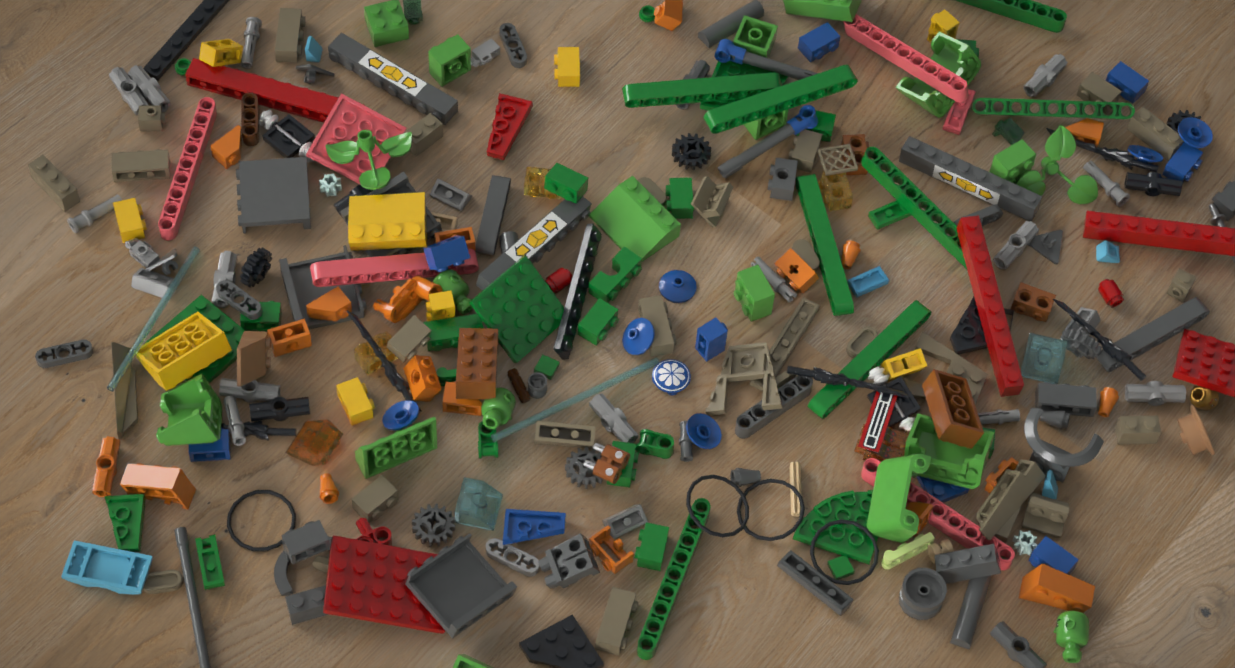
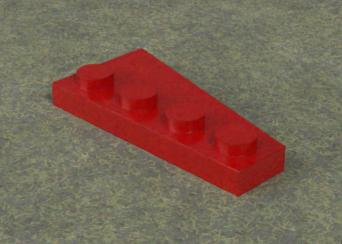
[487,93,533,160]

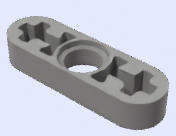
[486,538,539,577]

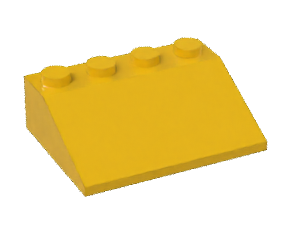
[348,192,427,251]
[132,312,232,391]

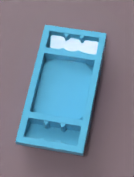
[61,540,153,595]

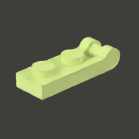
[881,532,935,569]

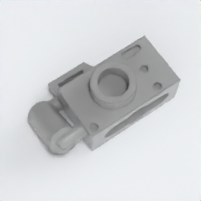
[471,38,500,67]
[125,238,159,268]

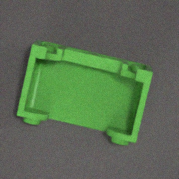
[896,31,981,118]
[156,374,222,446]
[904,413,994,489]
[867,454,931,543]

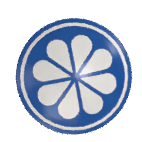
[652,359,691,396]

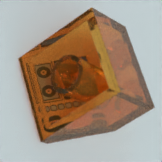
[286,419,343,466]

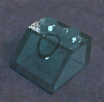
[1021,333,1067,384]
[455,477,503,531]

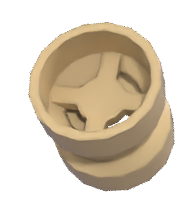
[928,539,954,563]

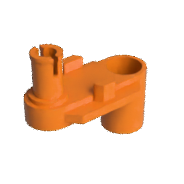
[373,276,442,323]

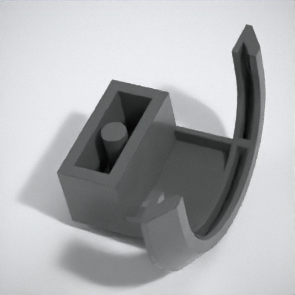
[1024,408,1104,483]
[274,520,332,596]

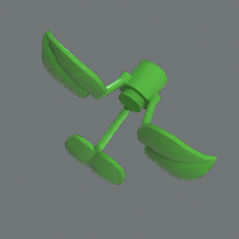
[1016,125,1098,204]
[326,130,412,190]

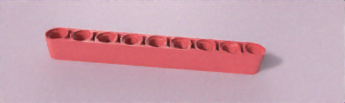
[843,14,969,102]
[158,97,217,241]
[310,249,479,287]
[861,458,1015,570]

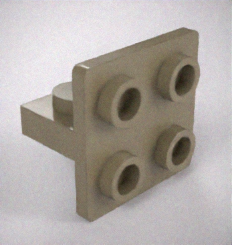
[691,176,733,227]
[1022,492,1070,538]

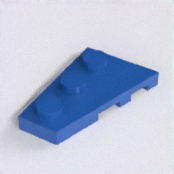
[503,509,566,545]

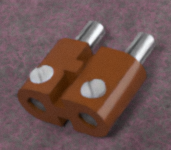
[583,443,630,484]

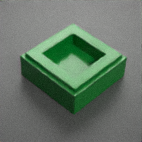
[534,354,560,380]
[827,555,855,580]

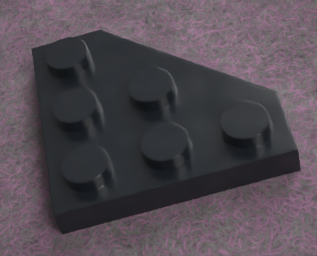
[950,296,988,355]
[519,614,604,668]

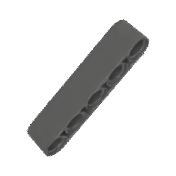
[475,175,511,255]
[735,375,813,439]

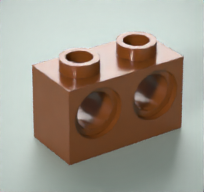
[841,134,871,175]
[1011,282,1056,322]

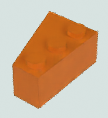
[120,463,196,510]
[1019,563,1095,613]

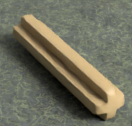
[790,462,802,517]

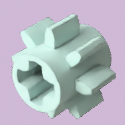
[319,173,342,197]
[1012,530,1038,556]

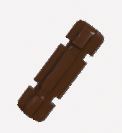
[507,368,531,403]

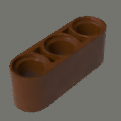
[241,93,260,147]

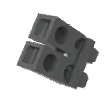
[538,533,600,589]

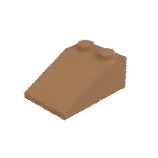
[237,331,271,387]

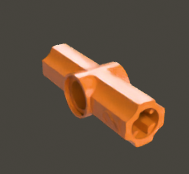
[92,436,121,497]

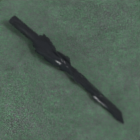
[1046,128,1159,173]
[1053,299,1146,381]
[347,310,422,413]
[787,366,911,398]
[221,421,297,441]

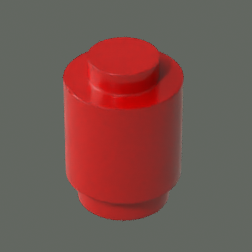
[545,267,572,293]
[1098,279,1124,308]

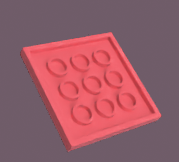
[306,93,407,184]

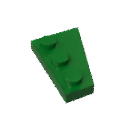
[104,494,146,552]

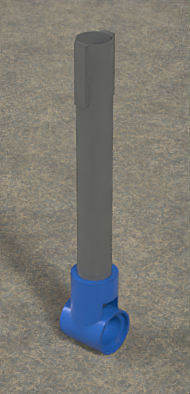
[715,39,818,80]
[717,105,818,179]

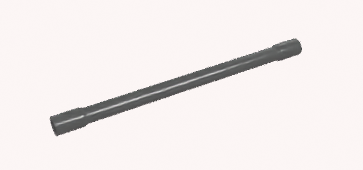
[174,527,211,668]

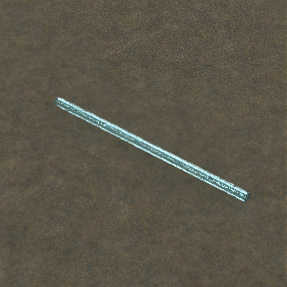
[107,247,200,392]
[491,357,659,442]

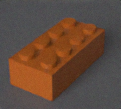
[456,328,498,399]
[922,369,984,449]

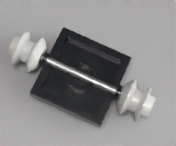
[259,110,315,162]
[867,367,921,436]

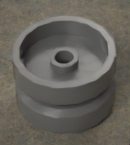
[899,568,947,620]

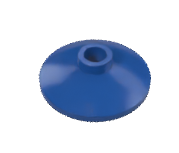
[1178,117,1213,148]
[1128,145,1163,163]
[659,270,697,303]
[622,318,655,355]
[382,400,420,430]
[686,413,722,449]

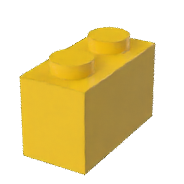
[554,47,580,87]
[113,198,147,243]
[336,377,375,426]

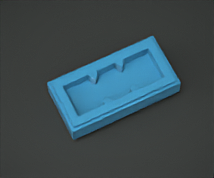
[847,266,889,298]

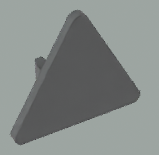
[296,64,335,84]
[1028,230,1063,264]
[144,248,178,275]

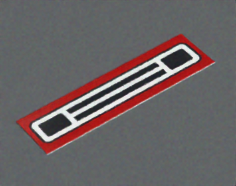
[858,391,897,453]

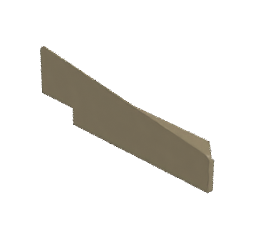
[111,342,138,439]
[976,459,1045,540]

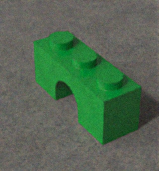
[588,246,642,303]

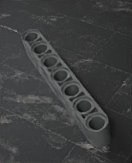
[1096,297,1210,372]

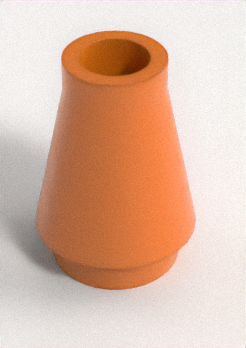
[841,240,861,270]
[1098,387,1119,417]
[319,473,339,504]

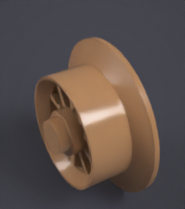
[1177,405,1215,455]

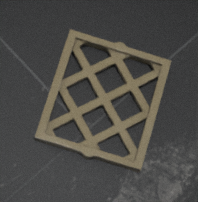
[818,144,858,176]

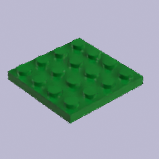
[469,256,564,363]
[145,294,245,384]

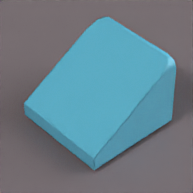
[305,36,323,62]
[1096,240,1120,263]
[1042,469,1058,499]

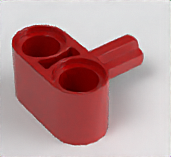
[356,518,392,546]

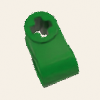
[478,421,498,459]
[636,429,674,459]

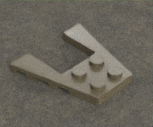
[902,332,988,405]
[705,342,783,416]

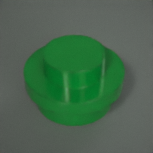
[639,5,655,22]
[175,58,191,76]

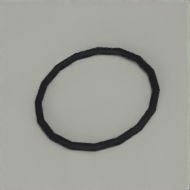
[686,474,749,538]
[737,479,805,541]
[227,490,296,551]
[810,519,879,585]

